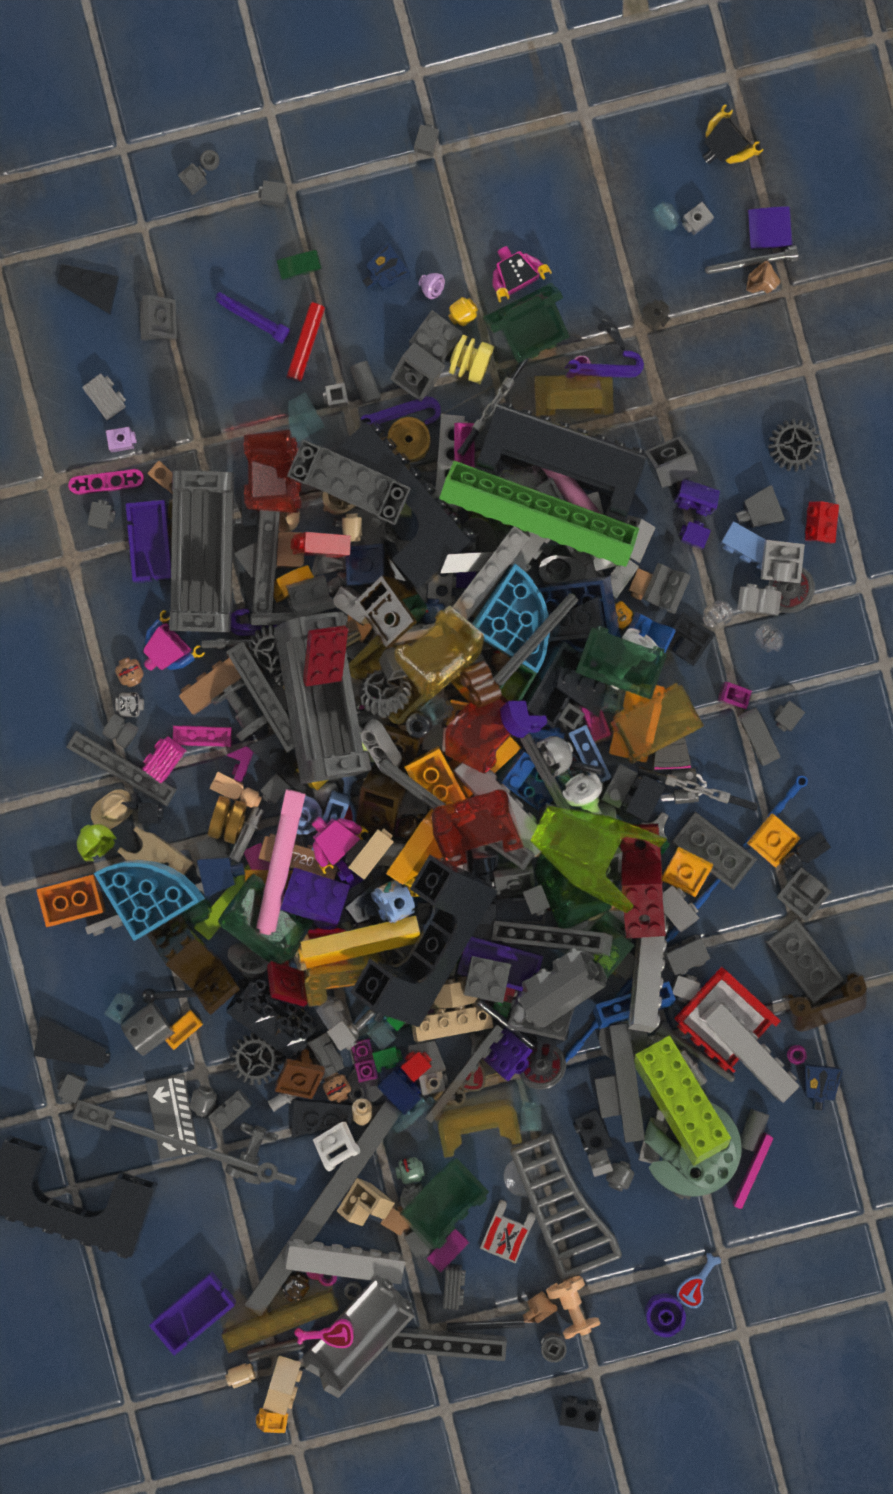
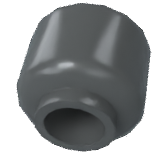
[190,1086,217,1117]
[606,1161,634,1192]

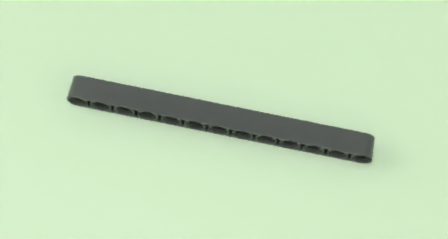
[244,1098,403,1317]

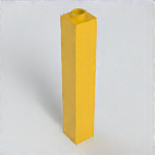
[299,916,420,968]

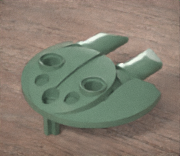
[644,1102,741,1197]

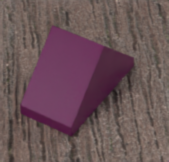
[717,681,752,709]

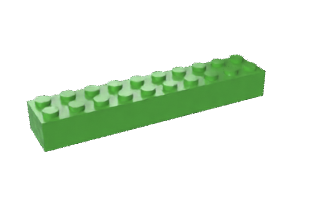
[439,461,640,567]

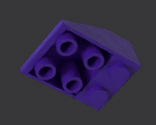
[674,479,720,517]

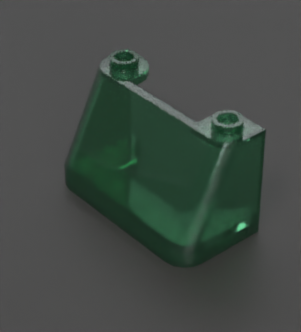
[576,626,668,700]
[535,845,614,929]
[218,874,314,964]

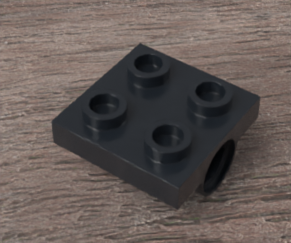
[667,612,715,666]

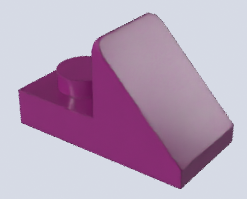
[226,746,253,782]

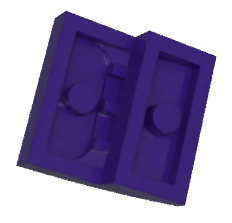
[748,206,792,250]

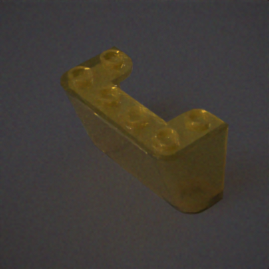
[305,952,384,1007]

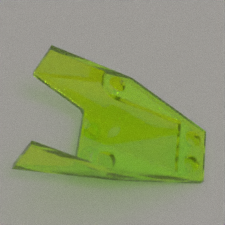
[530,806,667,913]

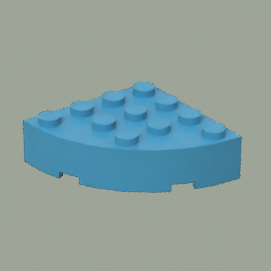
[468,564,550,673]
[94,860,205,941]

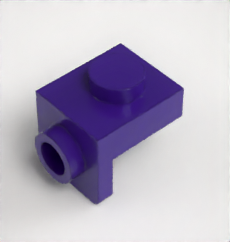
[336,860,366,889]

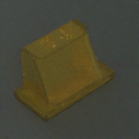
[535,375,614,416]

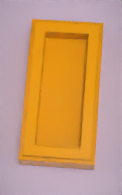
[165,1009,203,1050]

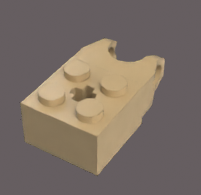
[117,826,194,875]

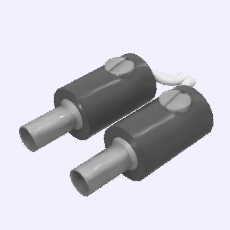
[659,768,707,804]

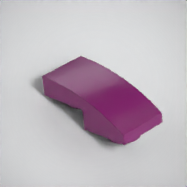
[352,1038,378,1082]
[427,1229,469,1273]

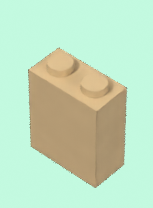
[349,828,394,879]

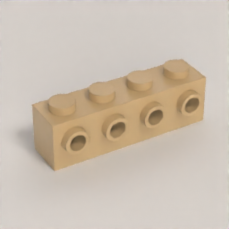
[412,1003,494,1042]

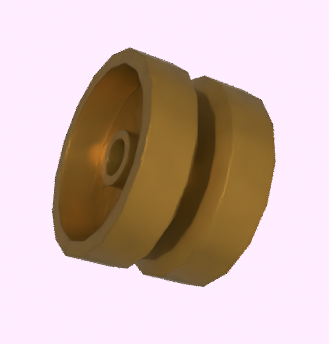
[387,417,431,463]
[208,796,247,844]

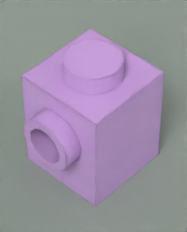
[106,427,137,452]

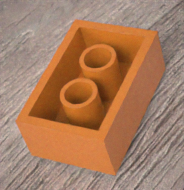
[36,874,106,927]

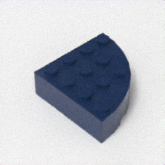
[536,576,623,657]

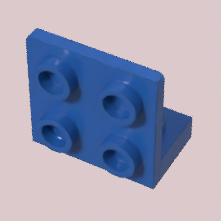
[622,612,676,665]

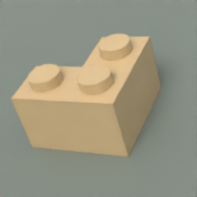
[430,976,478,1009]
[337,1178,395,1226]
[263,1356,303,1415]

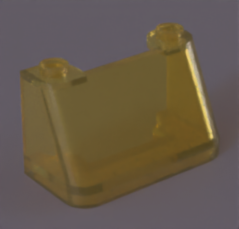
[394,606,484,699]

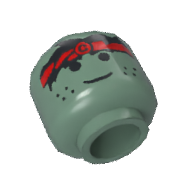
[395,1157,425,1184]

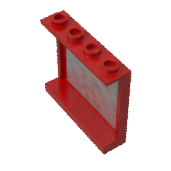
[674,967,781,1073]

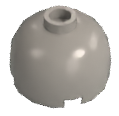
[537,736,573,777]

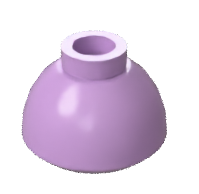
[419,273,445,300]

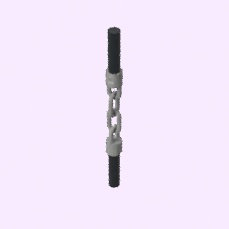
[457,355,529,456]
[637,766,758,811]

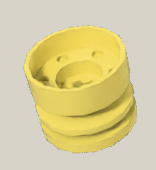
[449,335,494,385]

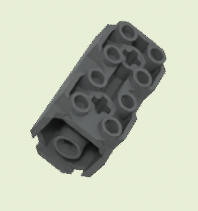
[517,948,607,1028]

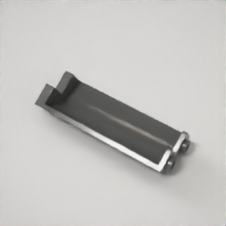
[302,1275,414,1398]

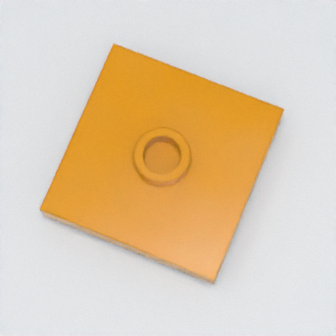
[747,813,801,868]
[662,847,713,897]

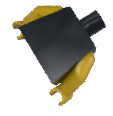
[702,105,763,164]

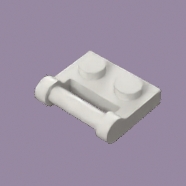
[313,1122,360,1171]

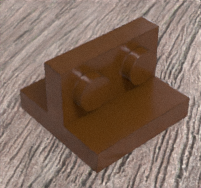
[275,1049,325,1099]

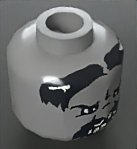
[115,692,144,717]

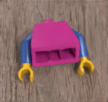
[143,610,205,671]

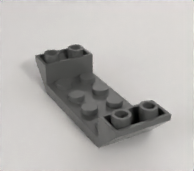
[287,439,411,525]

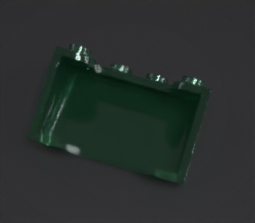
[400,1158,489,1249]

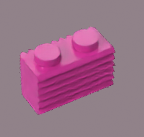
[142,736,187,783]

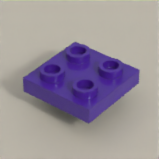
[482,1027,533,1081]

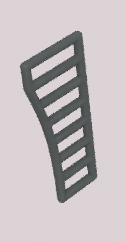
[510,1133,622,1280]

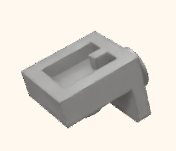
[588,1149,613,1177]

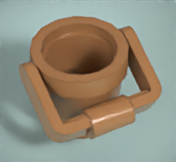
[746,261,781,294]
[523,1291,558,1323]

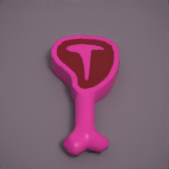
[294,1319,354,1348]

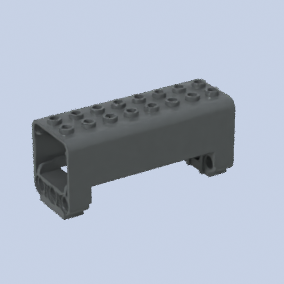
[169,471,234,632]
[274,612,371,784]

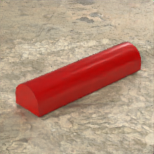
[286,302,325,382]

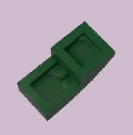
[277,250,322,280]

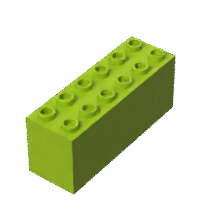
[634,1035,731,1166]

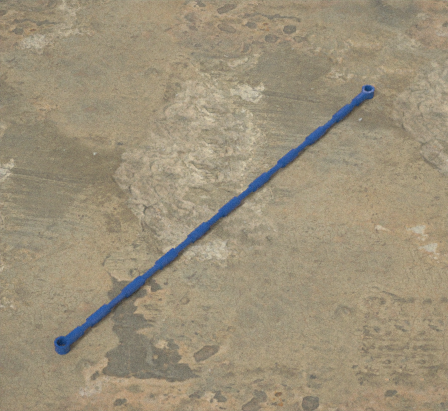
[565,776,808,1063]

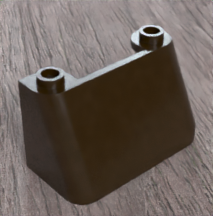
[782,972,867,1032]

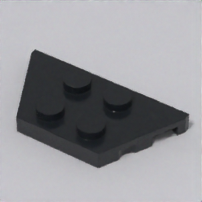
[247,733,307,793]

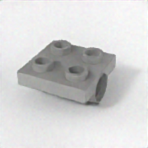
[760,540,805,583]

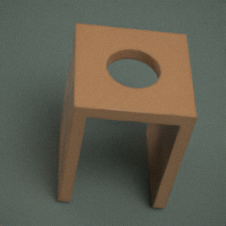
[277,532,304,569]

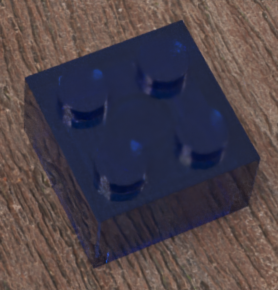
[377,1067,422,1115]

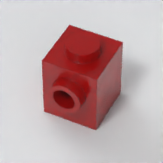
[401,1050,432,1082]

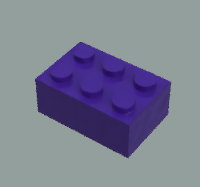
[280,867,350,928]

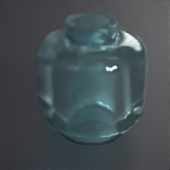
[651,201,680,232]

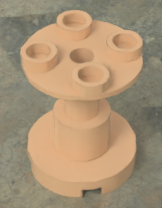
[546,1276,601,1339]

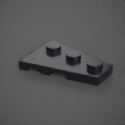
[343,871,394,923]

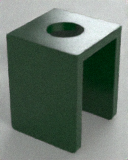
[498,664,537,701]

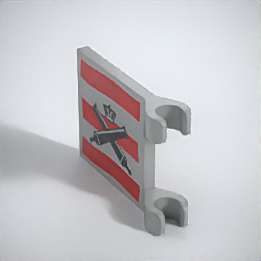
[480,1200,535,1264]

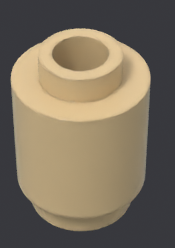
[342,513,362,541]
[352,1099,372,1126]
[225,1363,256,1389]

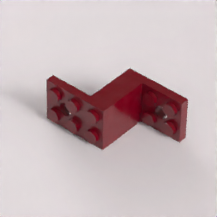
[619,823,666,938]

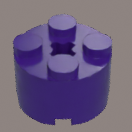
[645,1293,686,1337]

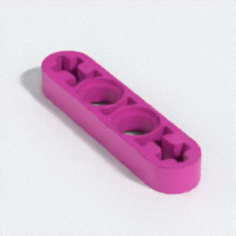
[68,469,145,495]

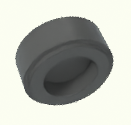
[200,150,220,171]

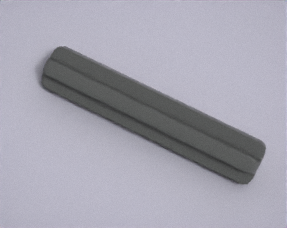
[247,1338,305,1362]

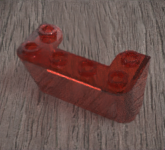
[244,430,302,513]
[432,789,524,866]

